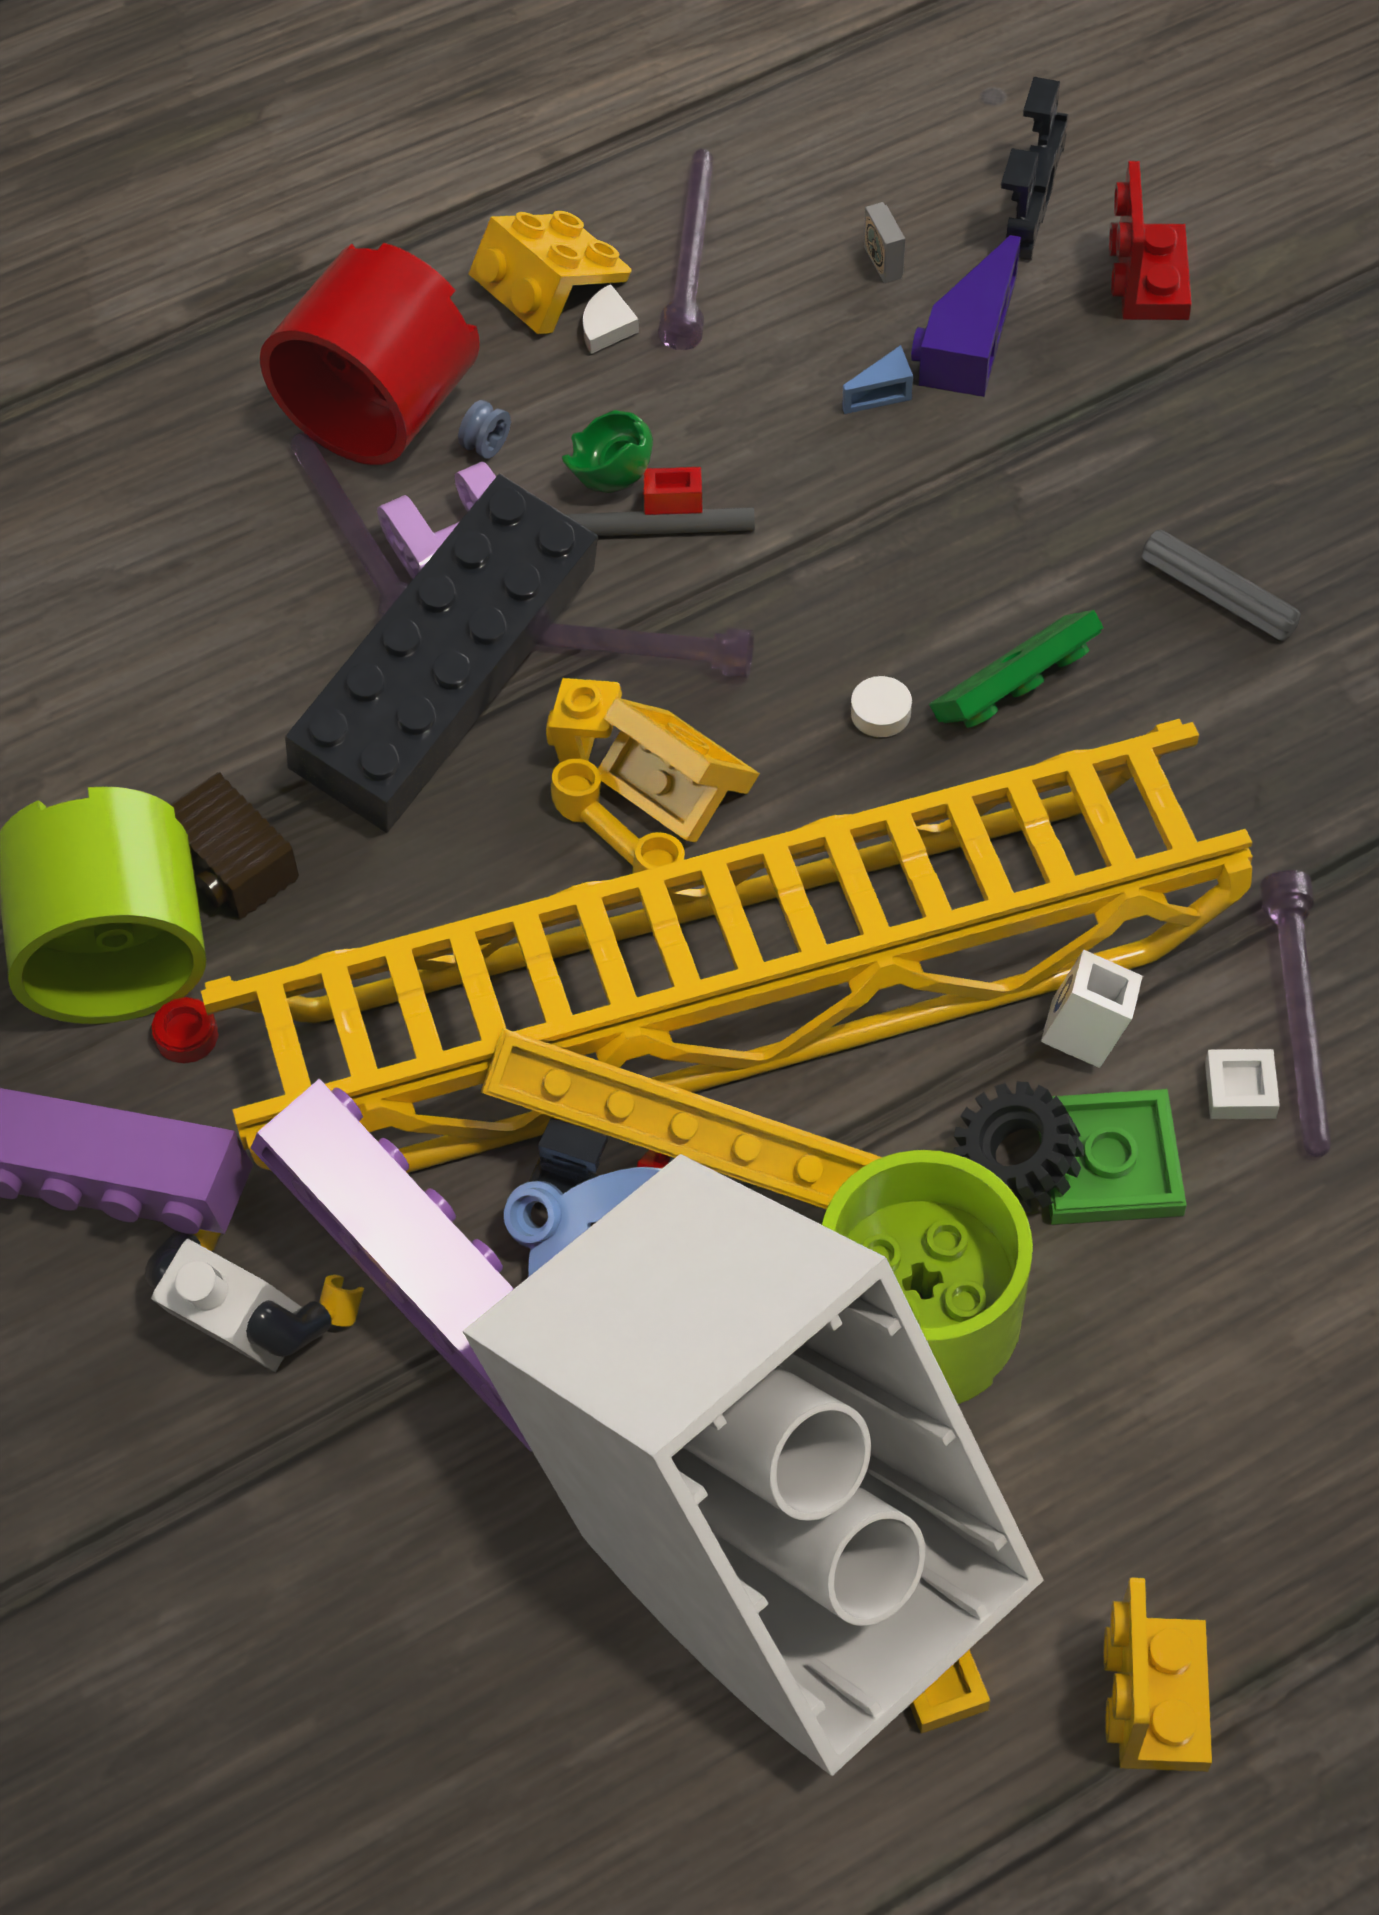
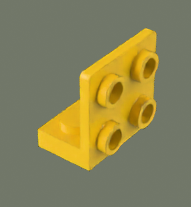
[1104,1578,1212,1772]

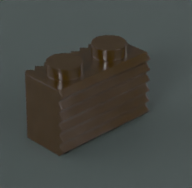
[170,772,299,918]

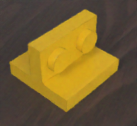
[598,697,760,842]

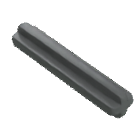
[1142,530,1301,641]

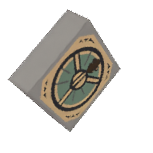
[864,202,905,284]

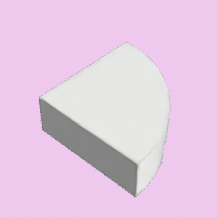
[583,284,639,354]

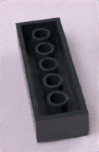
[285,473,598,833]

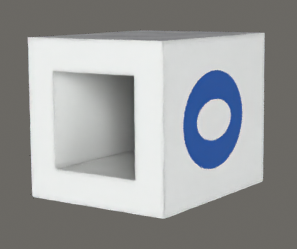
[1041,949,1143,1068]

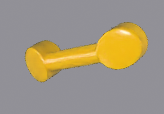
[551,759,685,874]

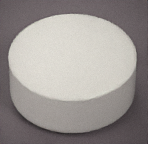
[851,676,912,737]

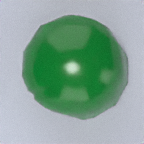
[562,410,653,493]

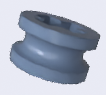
[458,400,511,458]

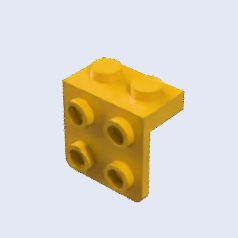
[468,211,632,334]

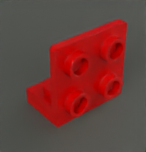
[1109,161,1192,320]

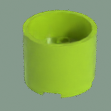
[0,787,207,1024]
[822,1150,1033,1404]

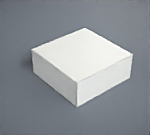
[1205,1049,1279,1119]

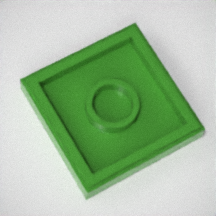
[1039,1089,1187,1225]

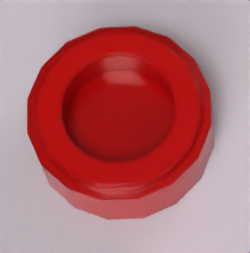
[151,997,219,1064]

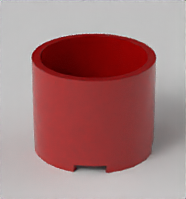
[260,243,480,465]

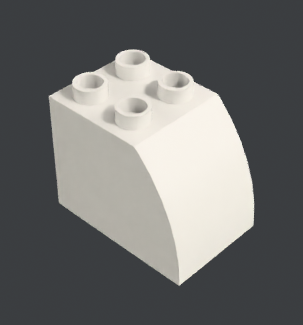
[462,1154,1044,1776]

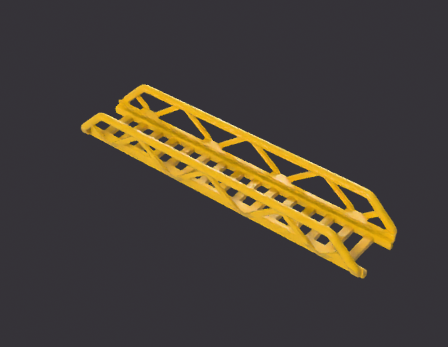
[201,719,1253,1173]

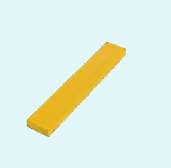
[481,1028,882,1209]

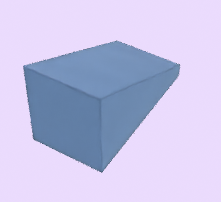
[842,345,913,414]

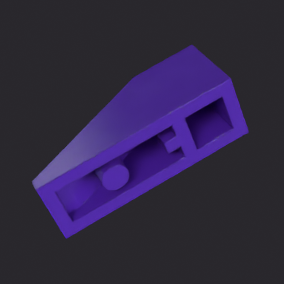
[911,235,1021,397]

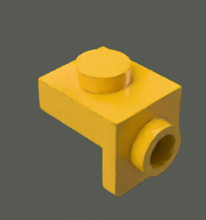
[546,678,622,763]

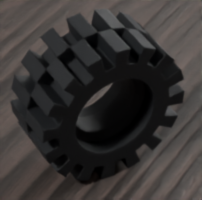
[954,1081,1084,1212]

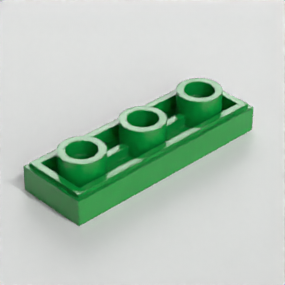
[929,610,1104,728]

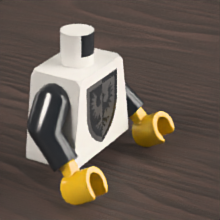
[145,1229,364,1372]

